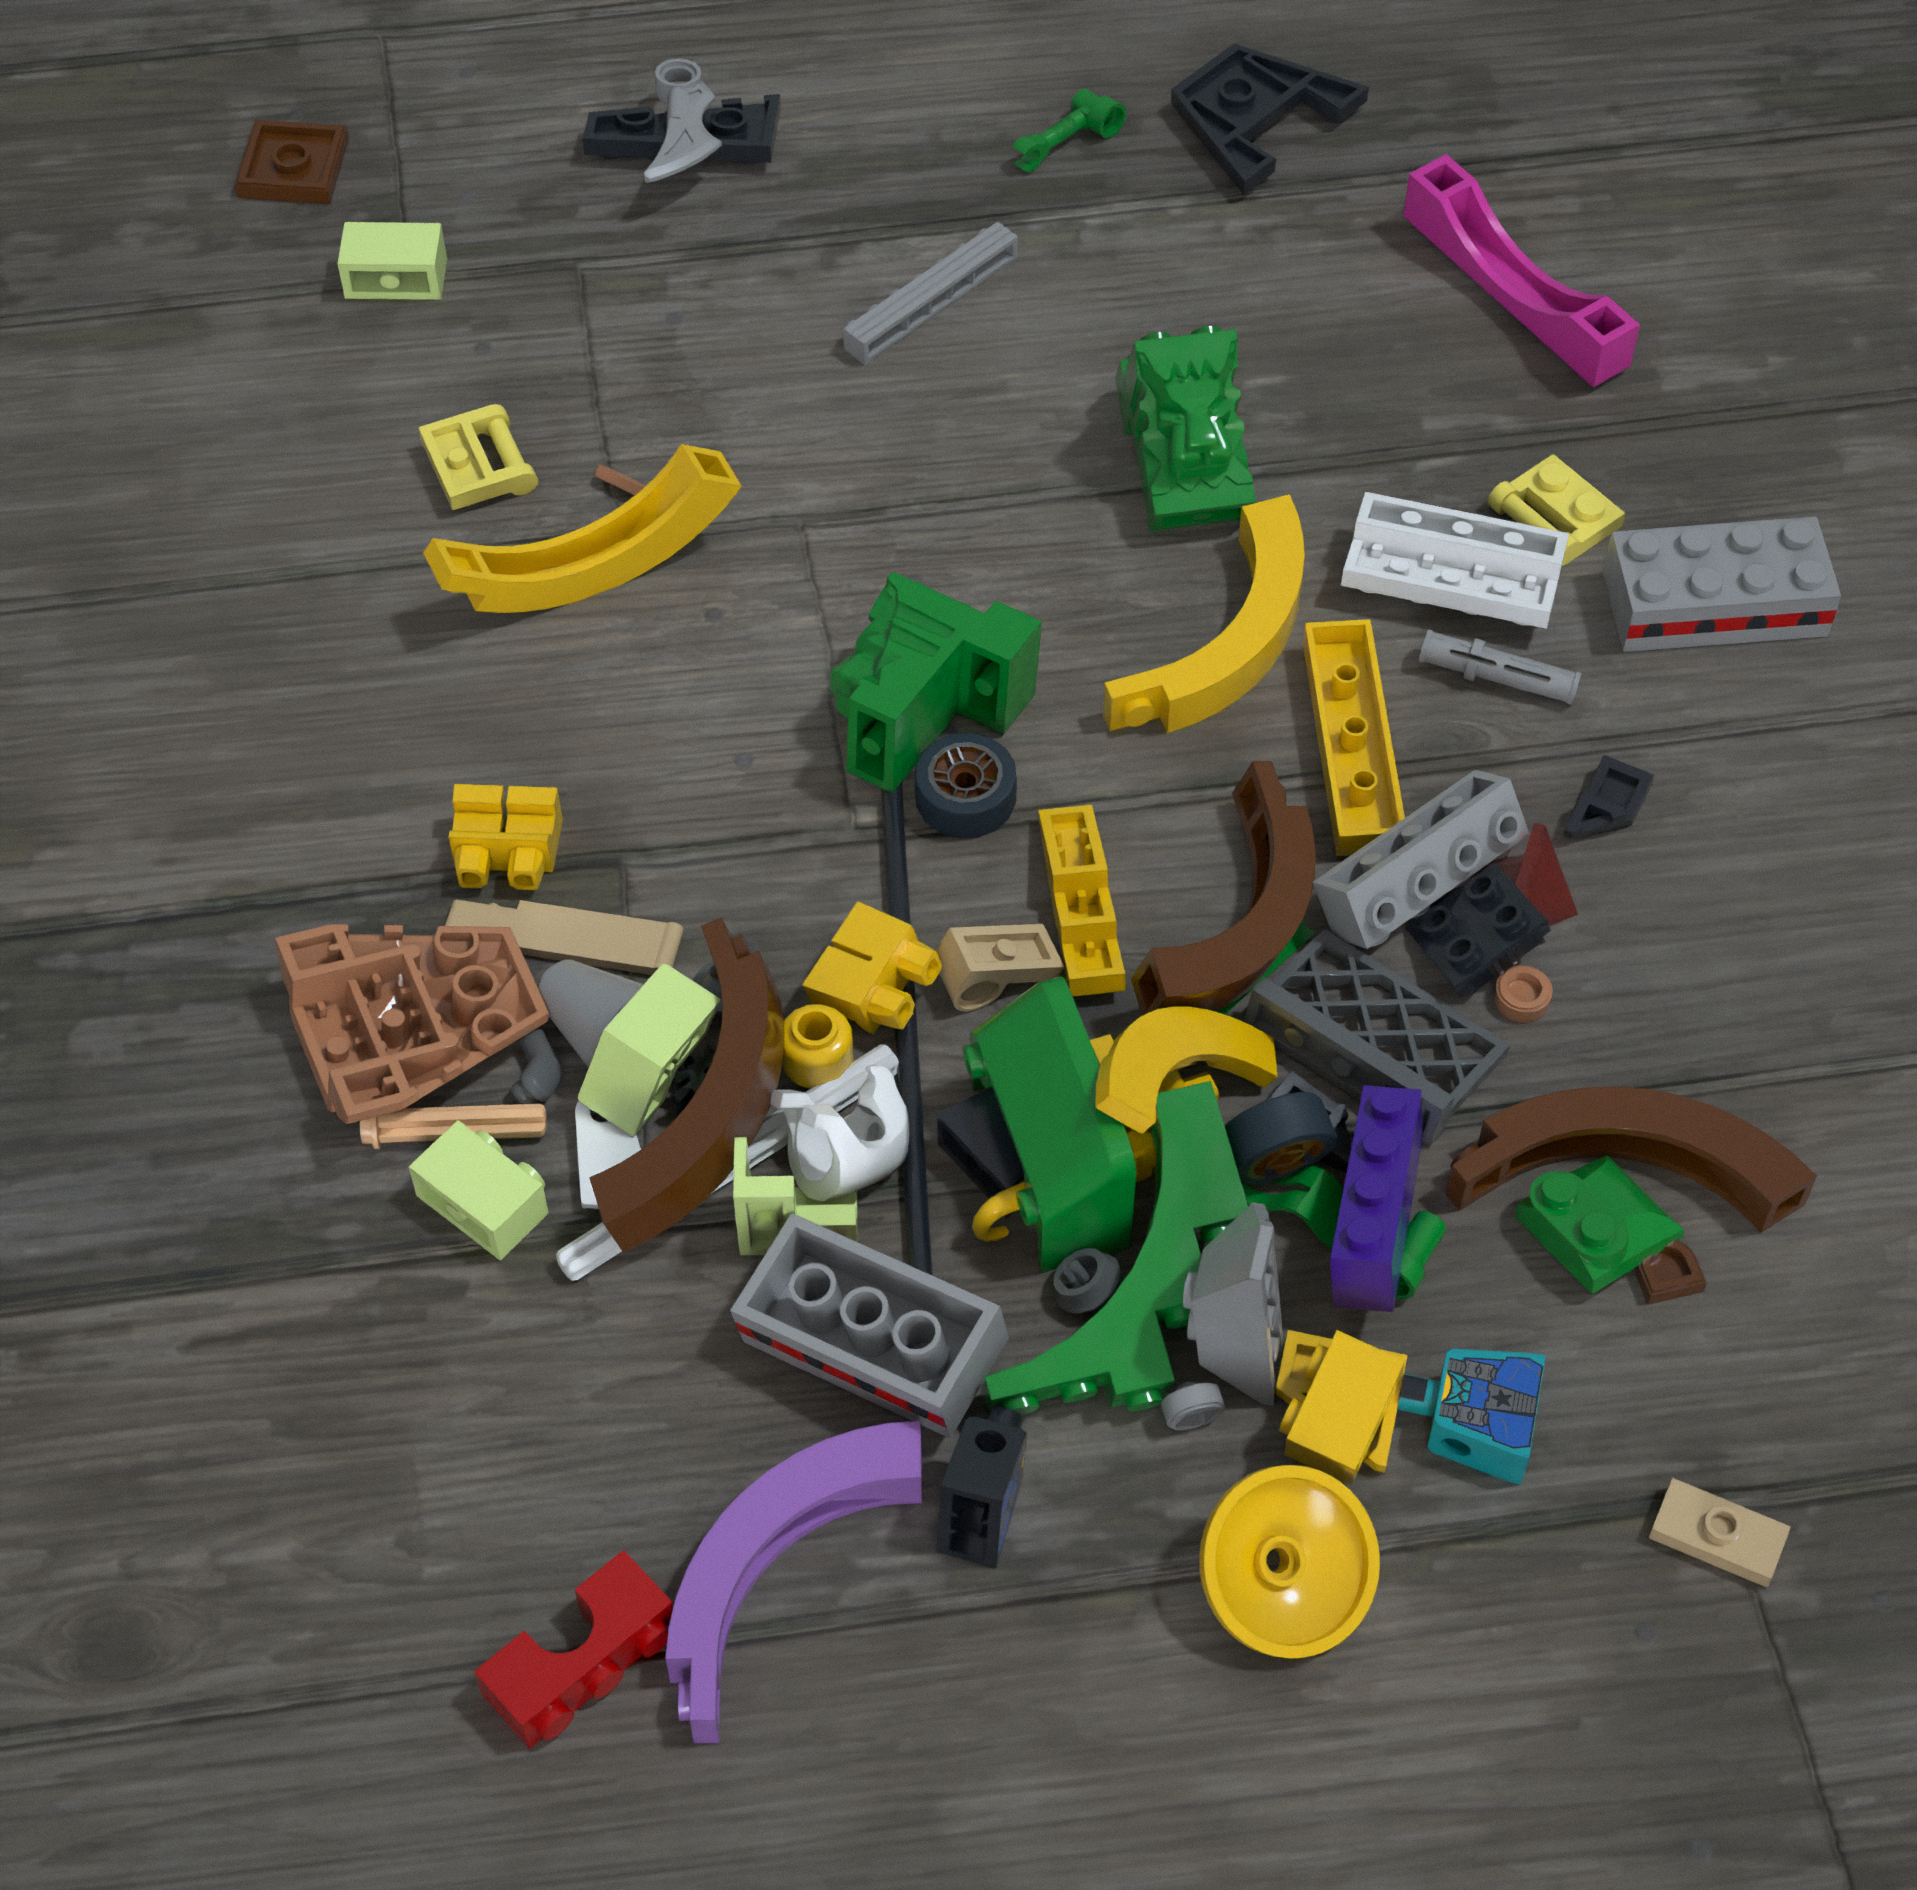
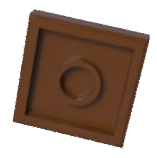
[235,120,349,204]

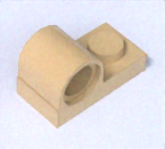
[936,924,1064,1012]

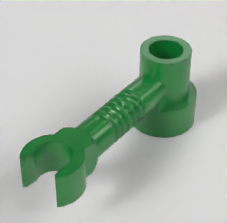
[1012,88,1127,173]

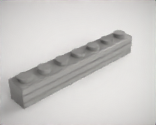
[843,222,1018,365]

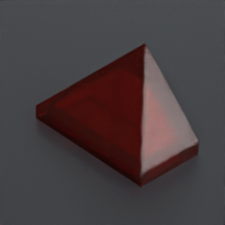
[1515,822,1578,926]

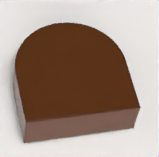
[1635,1240,1707,1305]

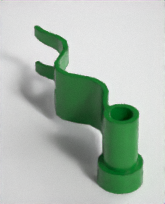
[1242,1166,1447,1299]

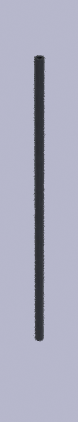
[881,782,933,1276]

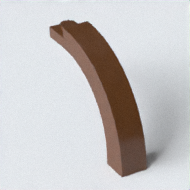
[1131,761,1316,1016]
[589,917,785,1253]
[1445,1087,1817,1233]

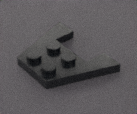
[1171,44,1369,195]

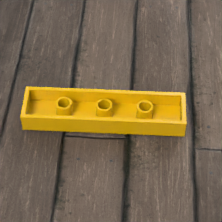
[1302,619,1405,856]

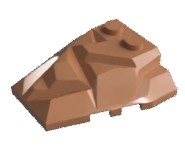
[275,924,549,1124]

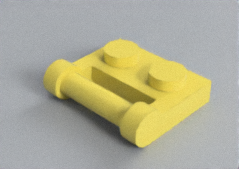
[418,404,538,511]
[1487,454,1625,566]

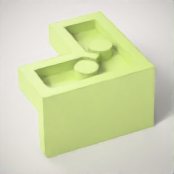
[578,964,721,1137]
[733,1137,857,1255]

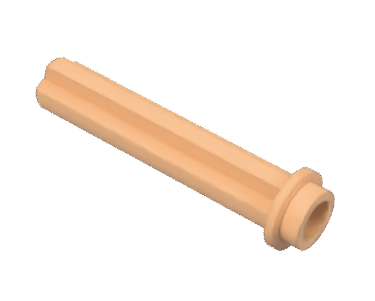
[360,1104,547,1149]

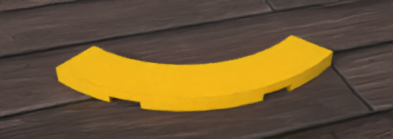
[1095,1007,1278,1134]

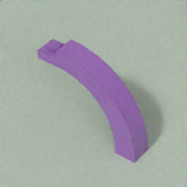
[665,1421,922,1743]

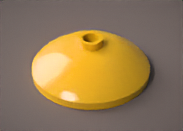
[1199,1465,1380,1658]

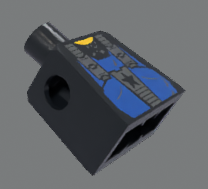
[936,1407,1027,1568]

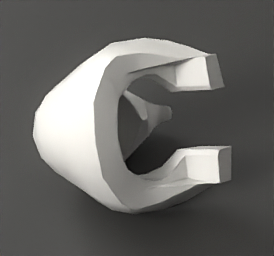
[770,1065,909,1202]

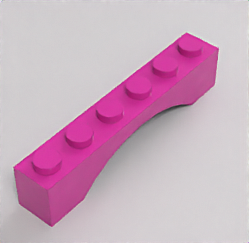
[1403,154,1640,388]

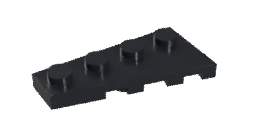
[583,94,781,164]

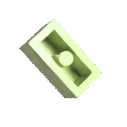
[337,222,447,300]
[409,1120,549,1261]

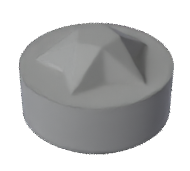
[1161,1382,1225,1430]

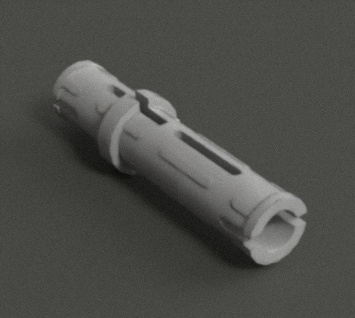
[1419,629,1582,705]

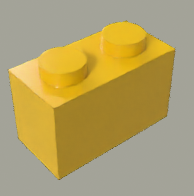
[1279,1330,1405,1486]

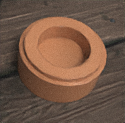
[1494,965,1553,1023]

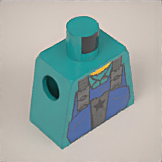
[1397,1349,1546,1485]

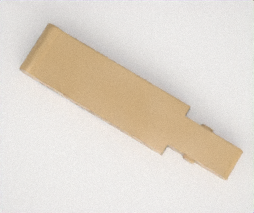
[445,900,684,975]

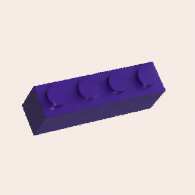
[1330,1085,1423,1312]

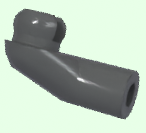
[511,1029,563,1104]

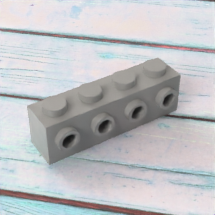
[1312,770,1530,949]

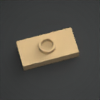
[1649,1478,1791,1588]

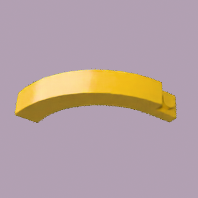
[423,444,742,613]
[1103,494,1305,733]

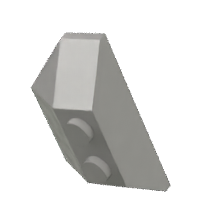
[1183,1203,1285,1406]

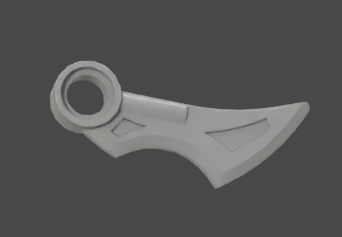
[644,58,722,183]

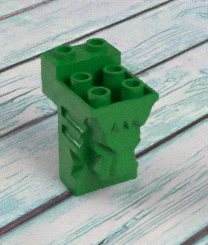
[1115,326,1256,532]
[830,571,1042,793]

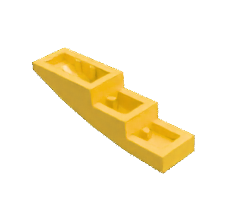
[1038,805,1126,996]

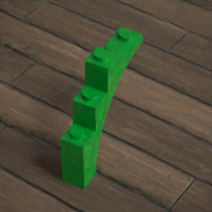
[981,1081,1248,1415]

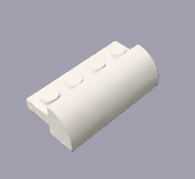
[1341,492,1569,629]

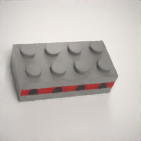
[1602,516,1842,652]
[730,1213,1009,1438]

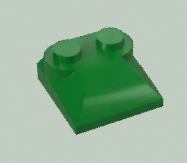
[1516,1155,1684,1295]

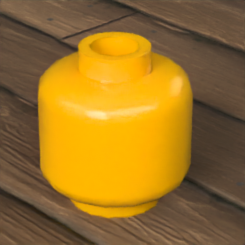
[782,1004,854,1089]

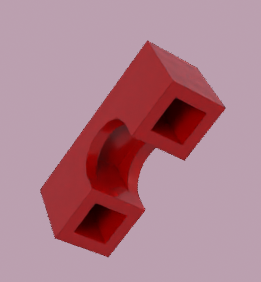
[474,1550,673,1749]

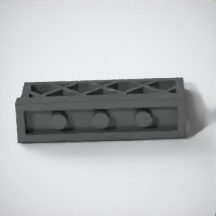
[1244,928,1510,1147]

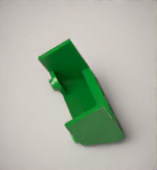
[962,976,1136,1274]

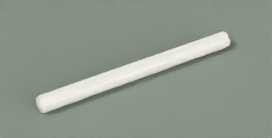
[556,1044,899,1281]

